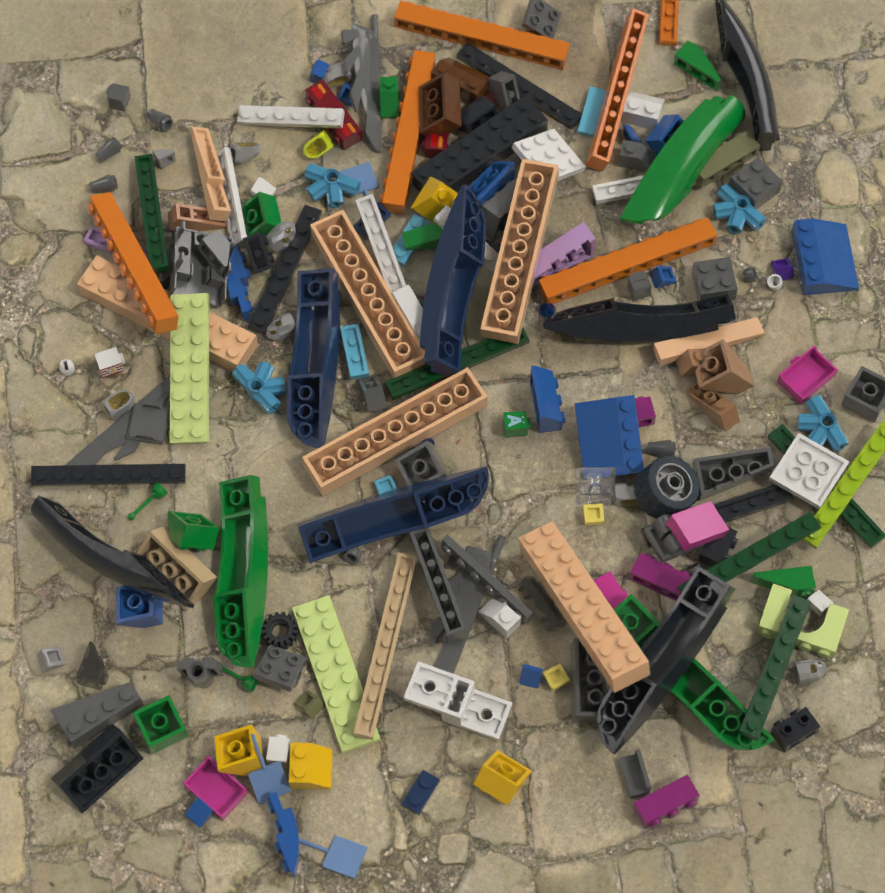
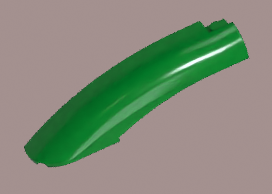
[620,95,746,223]
[213,475,268,668]
[614,594,775,750]

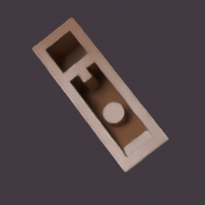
[168,203,227,231]

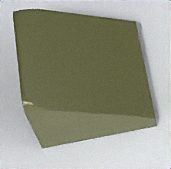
[294,689,325,719]

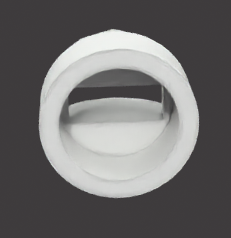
[767,274,783,291]
[59,359,75,376]

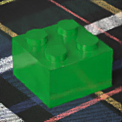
[132,695,189,754]

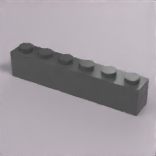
[409,528,468,644]

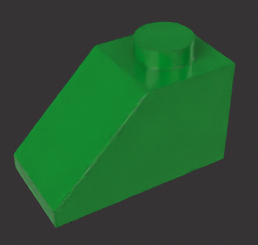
[380,76,399,119]

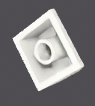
[621,91,665,130]

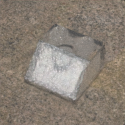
[574,467,615,506]

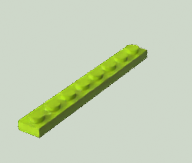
[802,421,885,549]

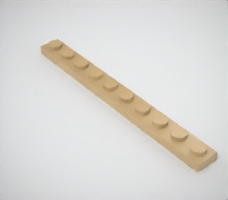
[353,552,417,740]

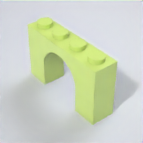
[757,584,849,659]

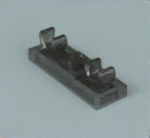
[518,576,567,631]

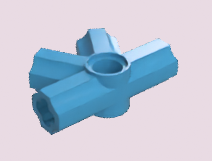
[304,163,361,208]
[713,184,767,234]
[232,361,286,414]
[798,395,849,452]

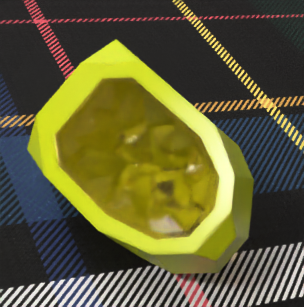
[303,130,334,158]

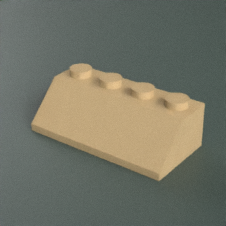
[137,526,217,611]

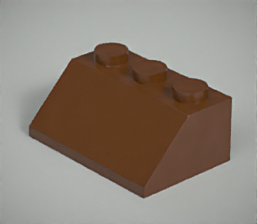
[431,57,490,104]
[419,72,461,134]

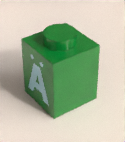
[503,411,531,438]

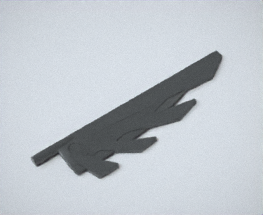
[341,14,382,153]
[66,376,170,465]
[430,535,506,674]

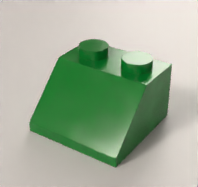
[241,192,282,236]
[167,510,220,551]

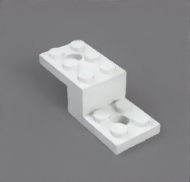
[404,661,512,741]

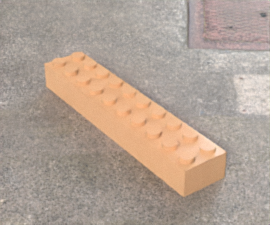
[480,159,559,344]
[310,210,426,378]
[77,256,258,372]
[302,367,488,497]
[518,521,650,693]

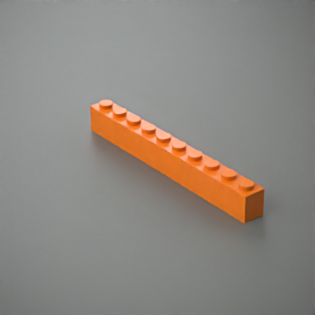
[394,0,570,70]
[585,8,649,172]
[380,50,436,215]
[87,192,178,334]
[538,217,717,307]

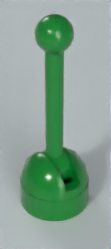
[128,482,168,521]
[219,662,259,693]

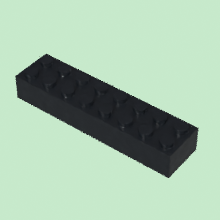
[411,96,548,192]

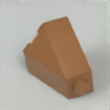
[695,339,754,394]

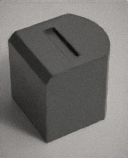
[106,83,131,111]
[627,271,652,301]

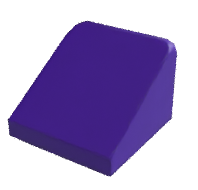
[770,258,794,281]

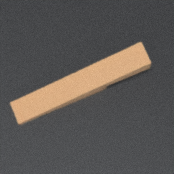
[190,127,231,221]
[653,317,765,366]

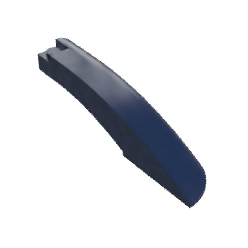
[420,184,486,375]
[287,268,340,448]
[297,466,489,563]

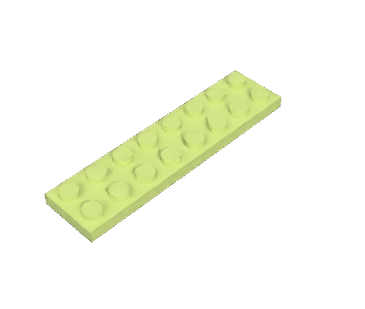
[170,293,209,444]
[292,595,381,754]

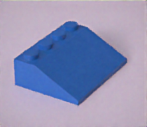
[792,218,859,295]
[574,395,644,480]

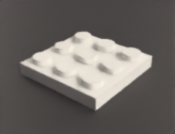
[512,129,586,181]
[769,433,849,509]

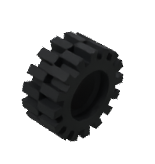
[262,612,298,650]

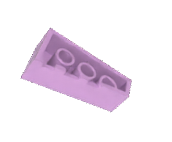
[532,222,596,288]

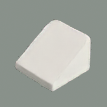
[251,177,276,197]
[807,590,833,616]

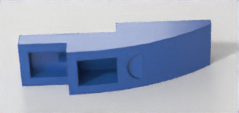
[227,246,253,321]
[267,792,300,878]

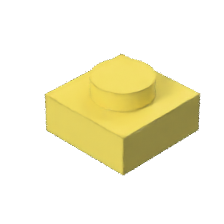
[583,503,604,526]
[543,664,570,692]

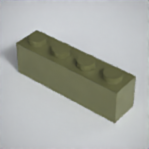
[696,131,760,189]

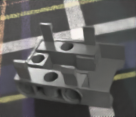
[169,221,232,307]

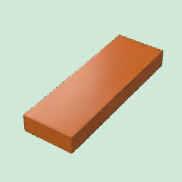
[659,0,679,46]

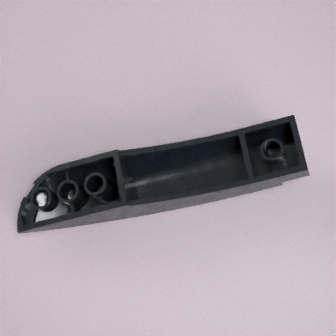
[715,0,780,151]
[543,294,736,342]
[31,495,195,608]
[597,566,735,755]

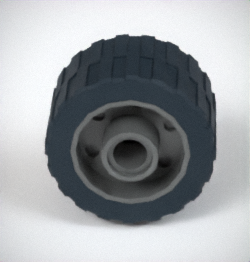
[634,455,700,519]

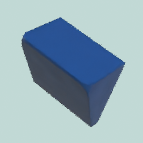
[309,59,330,83]
[338,83,353,107]
[623,124,642,143]
[650,266,677,288]
[520,664,543,689]
[185,797,214,828]

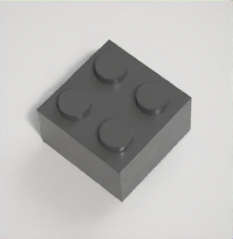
[729,157,783,209]
[692,257,738,301]
[841,366,885,422]
[395,441,449,486]

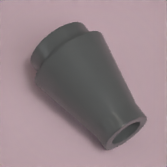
[147,109,173,131]
[95,136,123,163]
[89,174,118,193]
[647,439,676,456]

